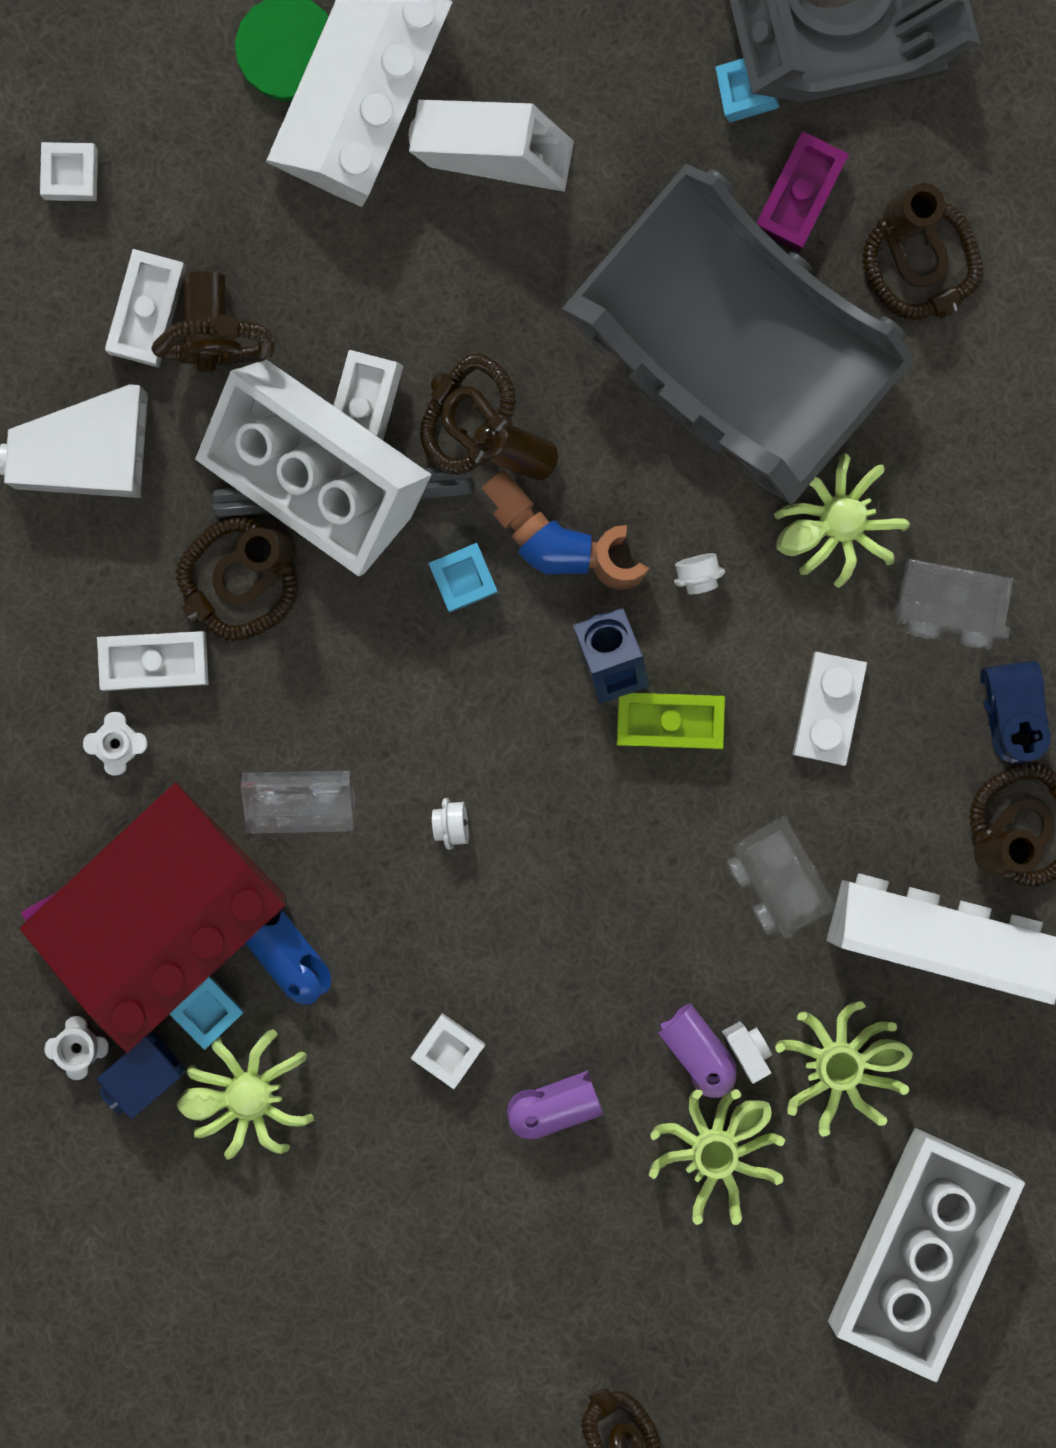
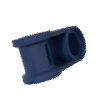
[980,660,1051,764]

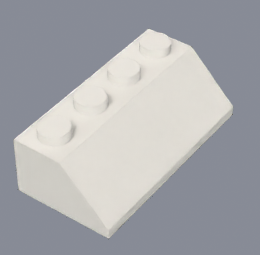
[266,0,452,207]
[195,359,432,576]
[826,873,1056,1005]

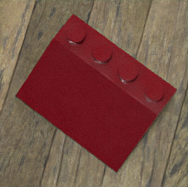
[19,781,286,1053]

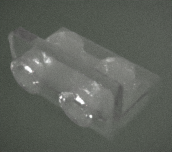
[241,771,356,834]
[726,815,837,941]

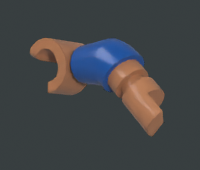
[482,470,650,590]

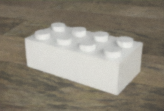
[828,1127,1025,1383]

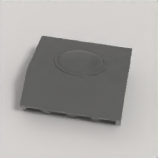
[730,0,980,103]

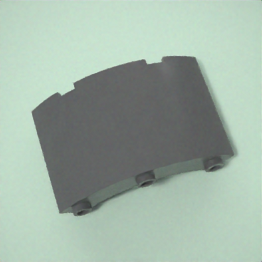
[561,164,915,505]

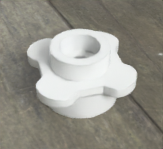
[83,712,147,775]
[45,1016,109,1080]

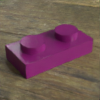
[756,131,849,253]

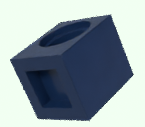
[573,608,650,703]
[96,1030,187,1119]

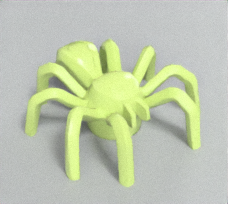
[774,453,910,588]
[775,1001,913,1137]
[176,1029,314,1160]
[649,1089,785,1225]

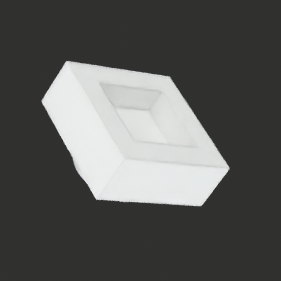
[40,142,98,201]
[411,1013,485,1089]
[722,1021,772,1084]

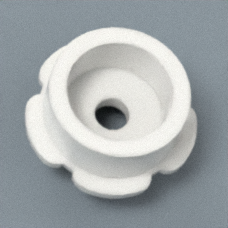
[674,553,725,595]
[432,798,469,850]

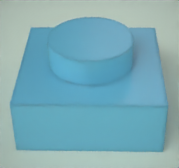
[715,58,780,123]
[428,543,498,614]
[170,976,244,1050]

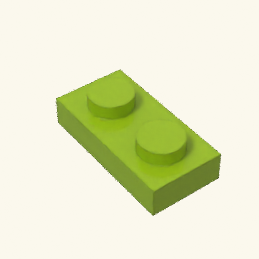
[616,693,725,749]

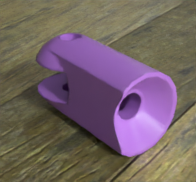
[658,1003,737,1098]
[507,1071,604,1140]

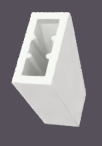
[409,100,574,192]
[0,385,148,498]

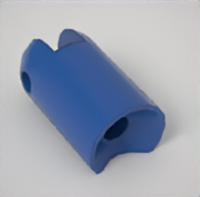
[245,911,331,1005]

